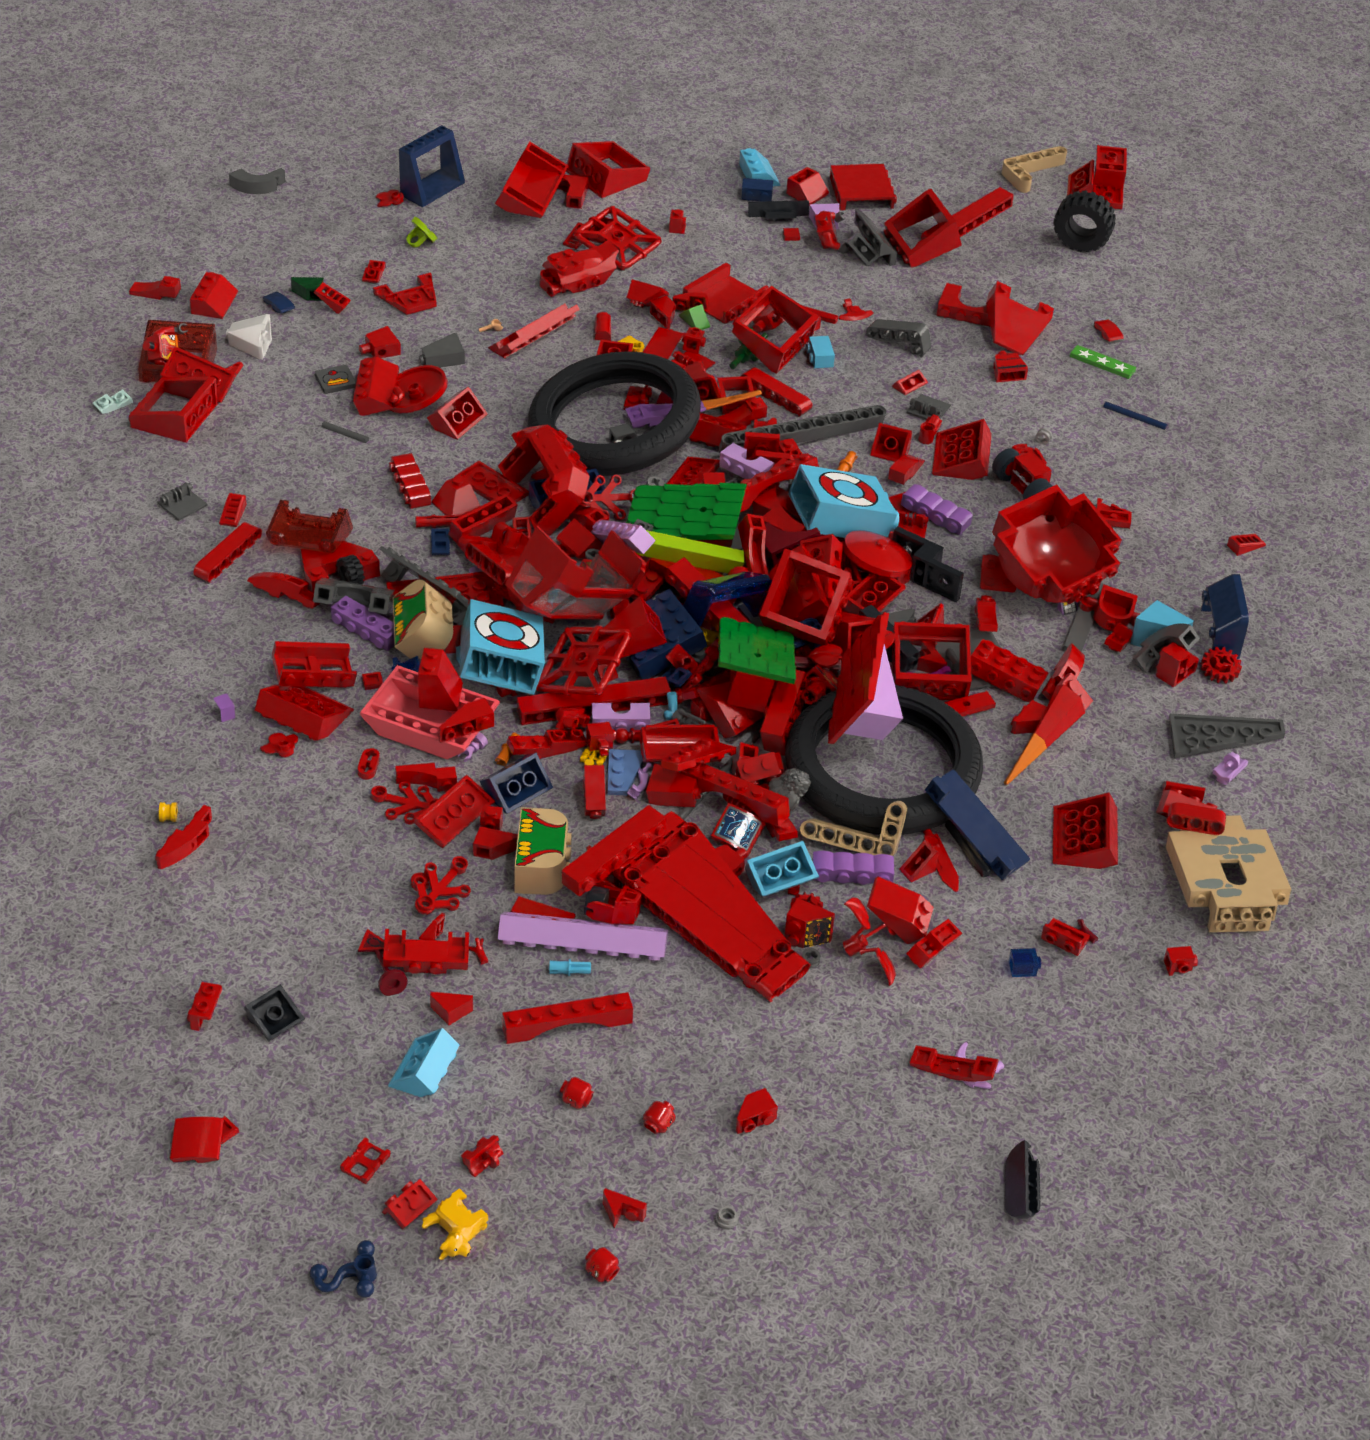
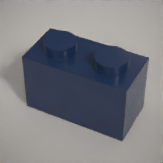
[741,178,773,201]

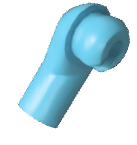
[664,692,678,720]

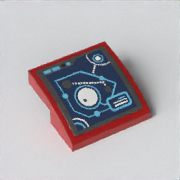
[711,803,766,856]

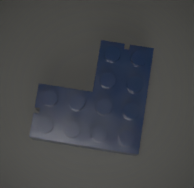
[626,589,708,680]

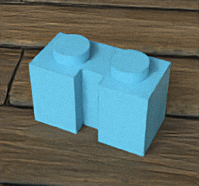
[806,336,835,368]

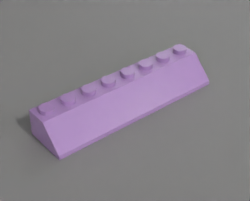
[498,911,669,960]

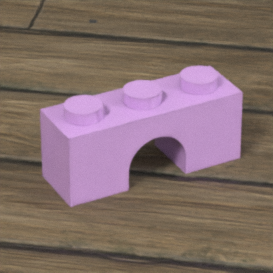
[720,443,774,479]
[592,703,650,732]

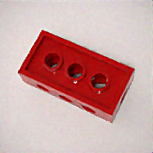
[800,534,843,606]

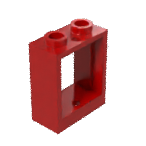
[717,376,756,414]

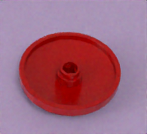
[390,365,448,413]
[842,531,913,578]

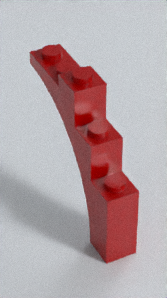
[752,458,806,532]

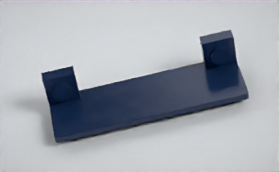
[925,770,1030,880]

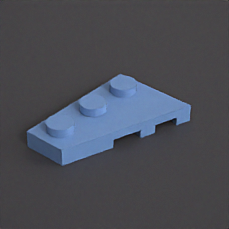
[607,749,643,796]

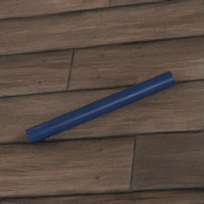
[1103,401,1168,430]

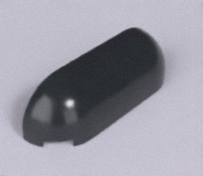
[1005,1140,1041,1219]

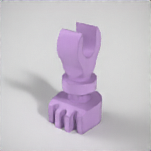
[457,732,488,762]

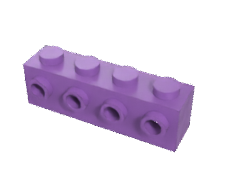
[331,596,395,651]

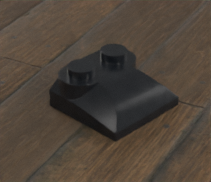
[244,984,305,1041]

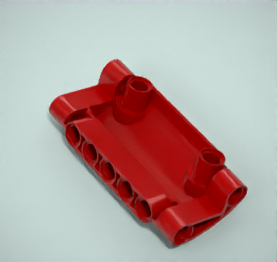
[458,522,543,596]

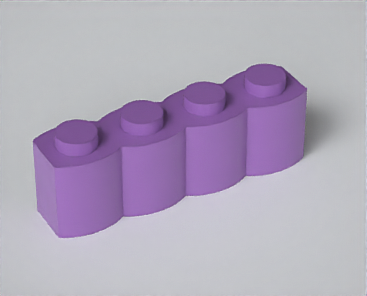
[901,484,973,535]
[812,851,894,885]

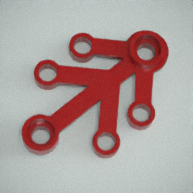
[580,475,636,520]
[673,645,718,705]
[371,781,438,825]
[412,856,471,915]

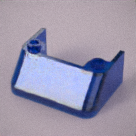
[683,571,772,627]

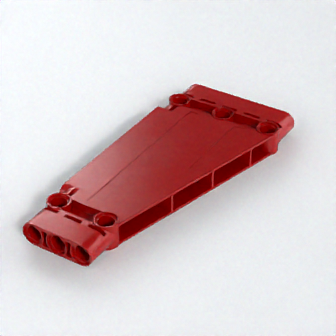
[610,811,811,1002]

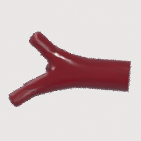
[1077,919,1098,944]

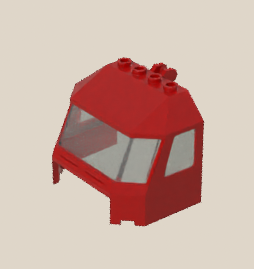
[505,526,646,619]

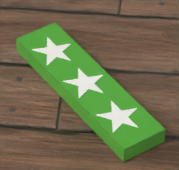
[1070,345,1136,379]

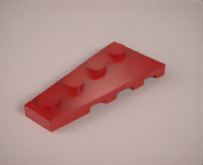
[661,737,737,772]

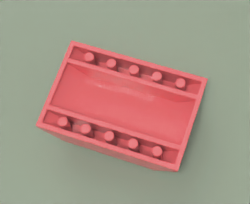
[360,665,500,759]

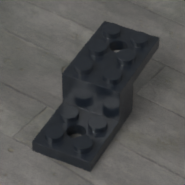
[892,526,964,603]

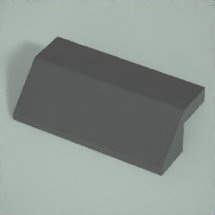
[854,209,897,266]

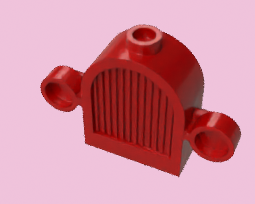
[1079,584,1140,632]

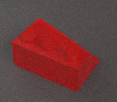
[696,682,771,739]

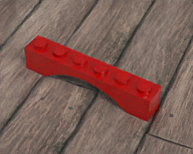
[740,453,819,512]
[738,514,784,615]
[681,763,790,827]
[502,992,633,1044]

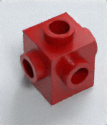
[682,327,706,354]

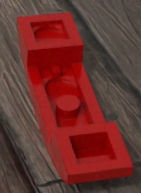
[910,1045,999,1082]

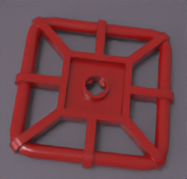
[573,206,662,270]
[536,625,632,696]

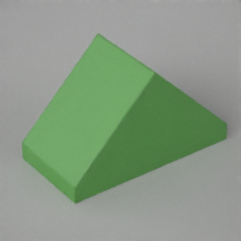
[679,304,710,330]

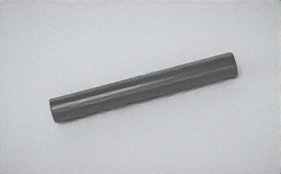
[322,421,369,443]

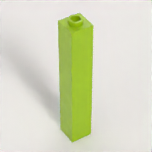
[637,530,744,573]

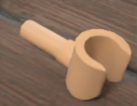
[479,319,503,332]

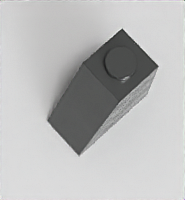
[419,333,465,368]

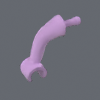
[627,762,651,799]

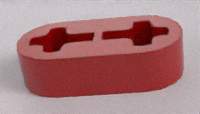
[358,748,380,780]

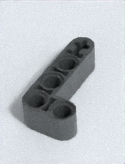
[866,319,931,357]

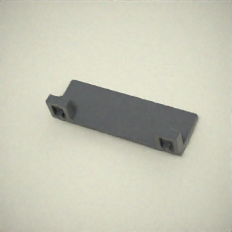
[379,546,469,625]

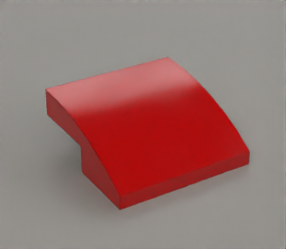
[170,1117,224,1163]

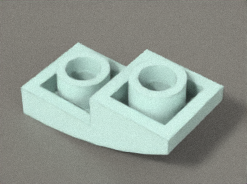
[93,389,133,414]

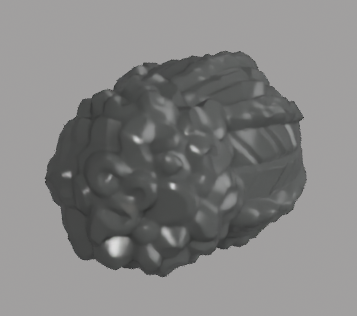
[768,768,811,811]

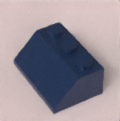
[480,753,553,814]

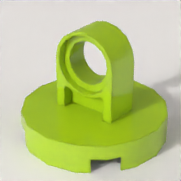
[406,217,438,247]

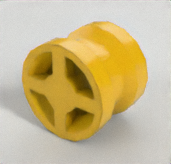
[159,802,178,822]

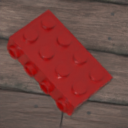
[971,639,1049,703]

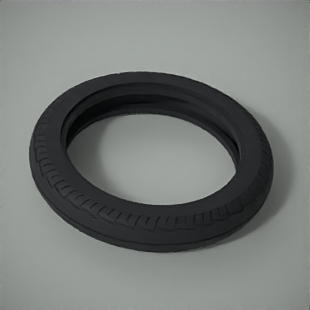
[528,352,701,476]
[785,685,983,835]

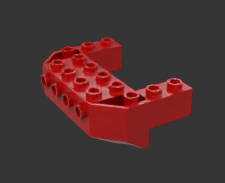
[498,424,590,536]

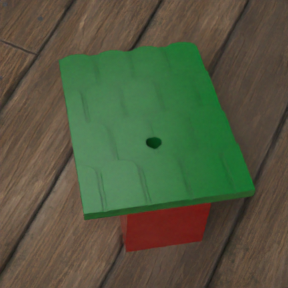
[626,483,747,548]
[718,617,796,712]

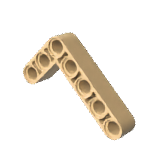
[1002,146,1067,193]
[800,801,907,856]

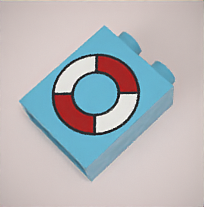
[788,464,899,538]
[460,599,545,695]

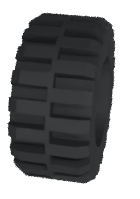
[1053,191,1116,252]

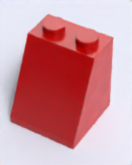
[418,648,463,711]

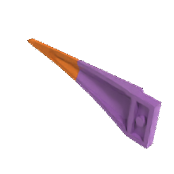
[625,390,762,428]

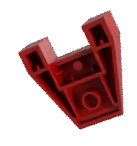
[986,281,1054,355]
[301,537,380,593]

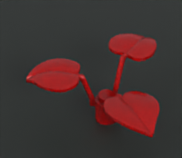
[808,630,895,667]
[843,897,896,986]

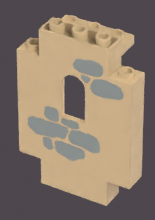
[1166,815,1291,932]

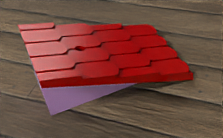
[828,612,903,744]

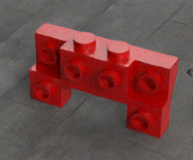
[383,929,469,975]

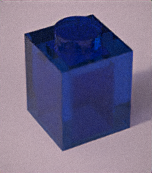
[1008,948,1041,977]

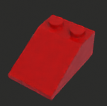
[867,876,934,944]

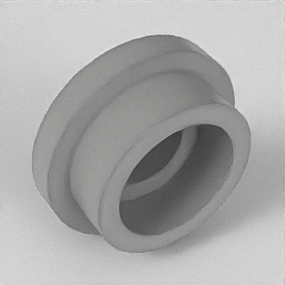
[716,1206,739,1229]

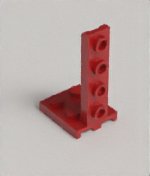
[744,419,780,460]

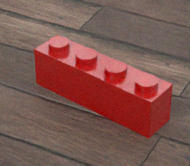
[448,493,518,545]

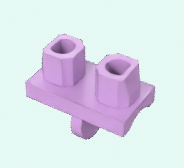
[1212,752,1248,785]

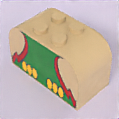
[393,580,453,666]
[515,807,572,895]

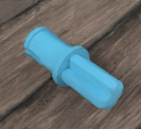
[549,959,591,976]

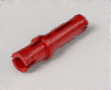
[415,514,462,528]

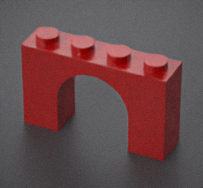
[557,174,589,209]
[937,283,990,327]

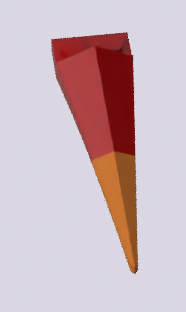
[1004,672,1093,785]

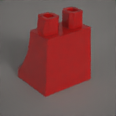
[685,360,722,401]

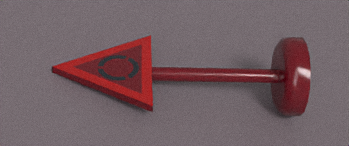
[358,929,408,996]

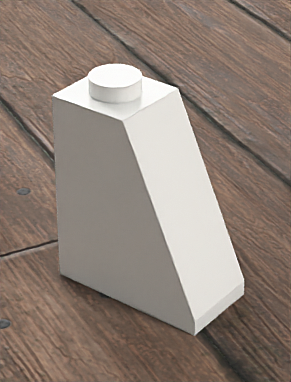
[226,314,272,360]

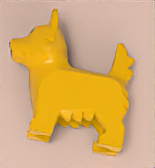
[422,1188,488,1260]

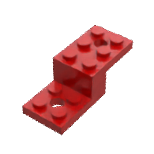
[1092,145,1127,209]

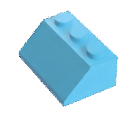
[739,148,780,187]
[745,841,819,898]
[388,1028,460,1097]

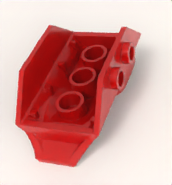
[542,242,619,293]

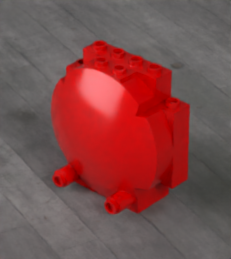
[992,484,1122,604]

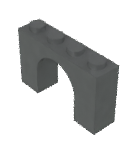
[313,578,395,614]

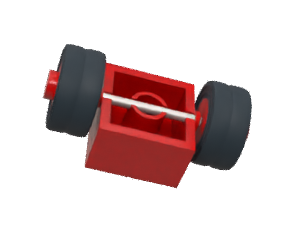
[992,448,1053,500]

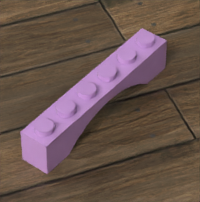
[591,520,656,554]

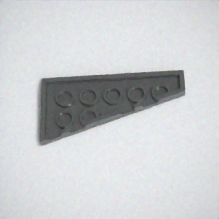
[1169,713,1285,759]

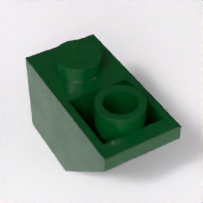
[291,277,324,301]

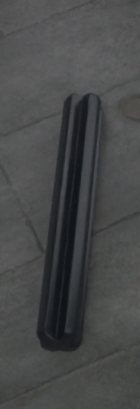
[945,820,991,878]

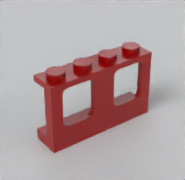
[272,641,357,688]

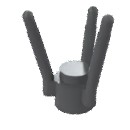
[672,708,706,725]

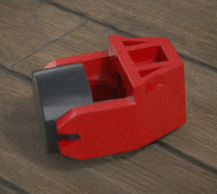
[584,885,642,924]

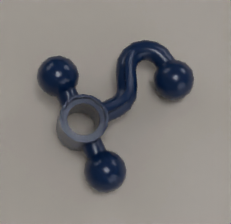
[309,1240,377,1298]

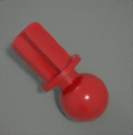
[616,728,641,743]

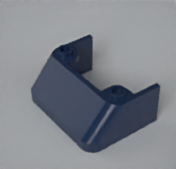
[1201,574,1249,659]

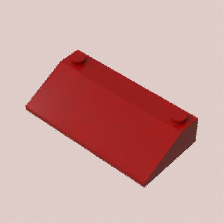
[495,141,569,218]

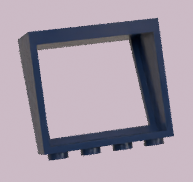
[399,125,465,208]

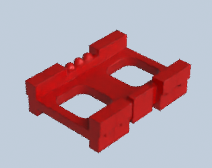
[340,1137,391,1184]

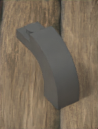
[229,168,286,194]
[1132,623,1200,672]

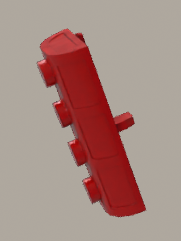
[640,725,722,762]

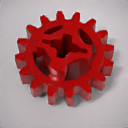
[1200,647,1242,684]

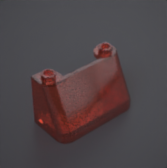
[266,499,353,554]

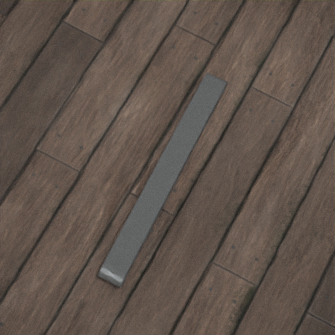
[718,405,887,453]

